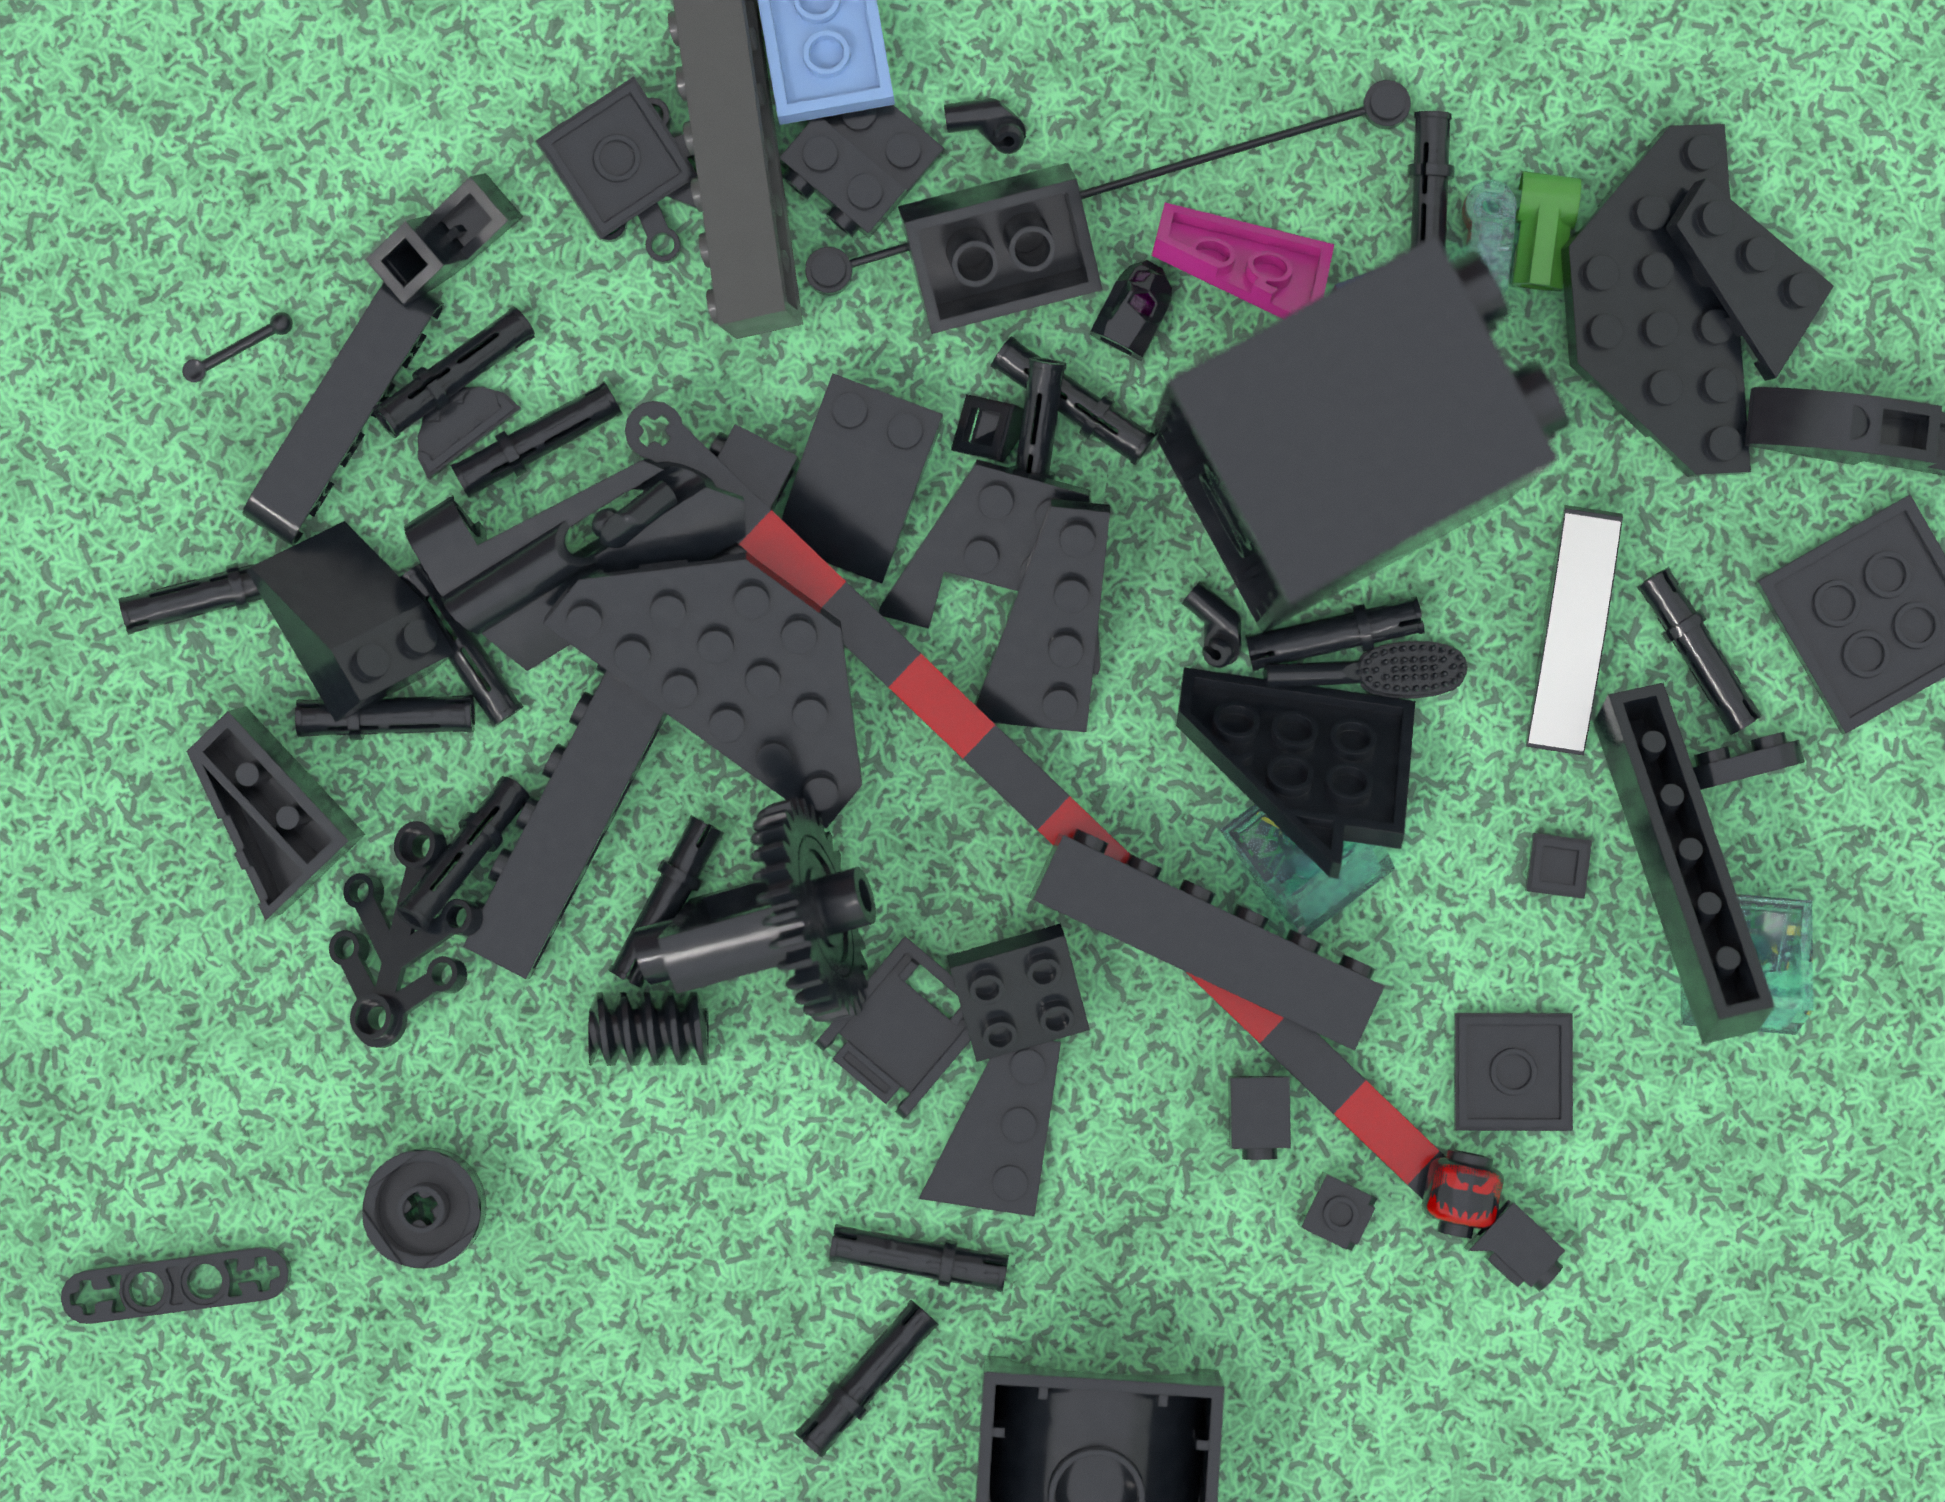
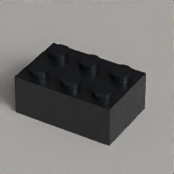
[898,163,1103,334]

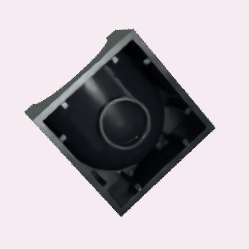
[975,1355,1225,1502]

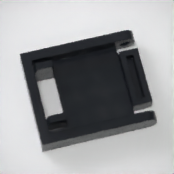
[814,936,970,1119]

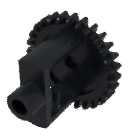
[634,797,876,1022]

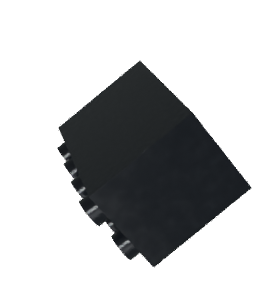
[1151,236,1570,633]

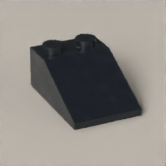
[781,373,943,584]
[247,521,454,722]

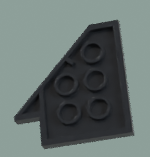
[1176,667,1416,879]

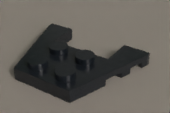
[879,459,1102,675]

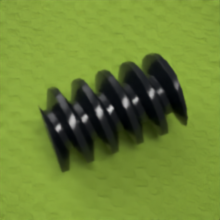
[588,992,709,1066]

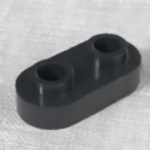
[1693,731,1805,790]

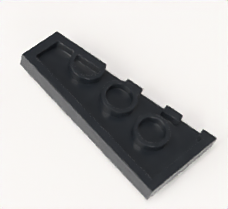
[974,499,1111,732]

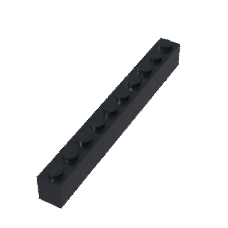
[463,424,799,979]

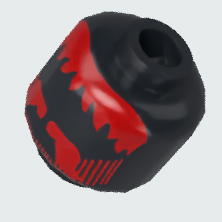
[1422,1149,1504,1239]

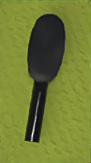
[1263,641,1468,699]

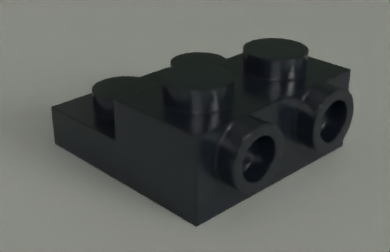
[780,105,945,238]

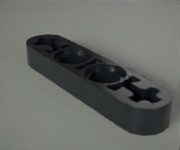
[61,1246,292,1324]

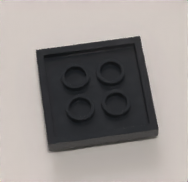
[1755,495,1945,735]

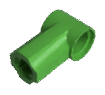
[1511,171,1582,291]

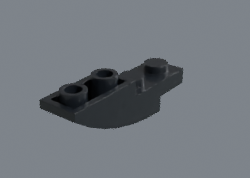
[1745,387,1945,476]

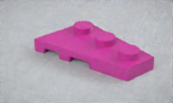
[1152,202,1335,318]

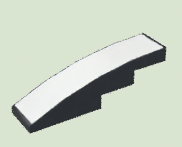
[1525,505,1623,756]

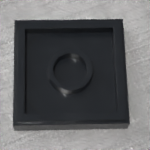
[535,77,697,240]
[1454,1013,1573,1131]

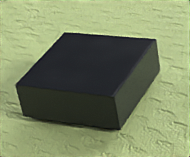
[1525,833,1592,899]

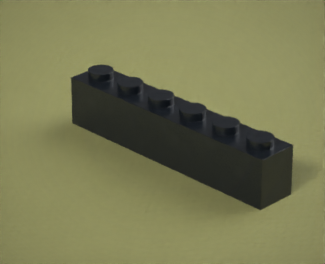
[1593,683,1775,1044]
[1029,829,1385,1051]

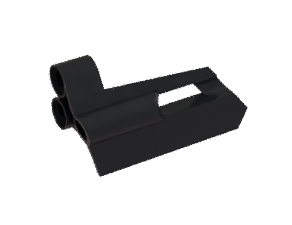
[404,458,746,671]

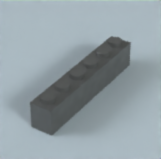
[668,0,803,339]

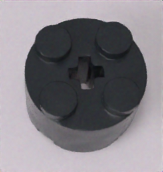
[362,1147,487,1268]

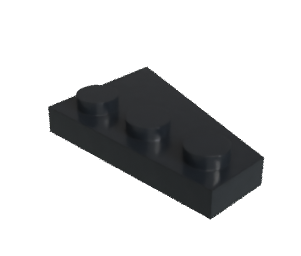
[1666,178,1834,381]
[919,1041,1061,1217]

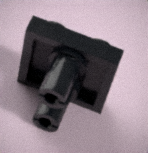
[947,923,1090,1062]

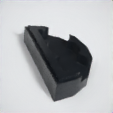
[418,387,522,480]

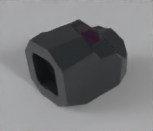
[1090,260,1172,361]

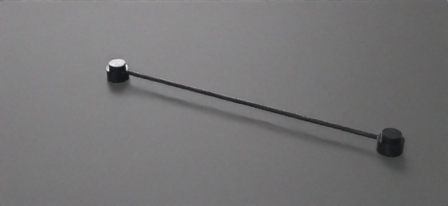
[805,80,1411,296]

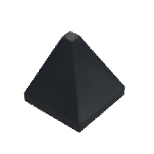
[951,394,1024,463]

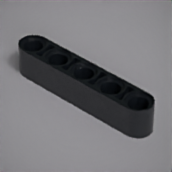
[242,282,444,546]

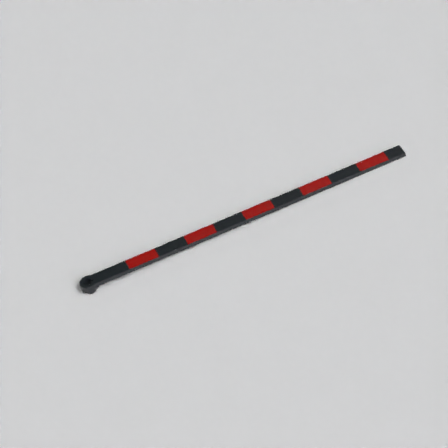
[625,401,1446,1200]

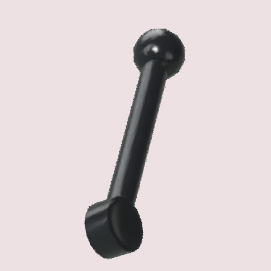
[182,312,293,383]

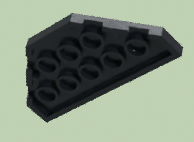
[1561,124,1751,477]
[543,552,862,828]

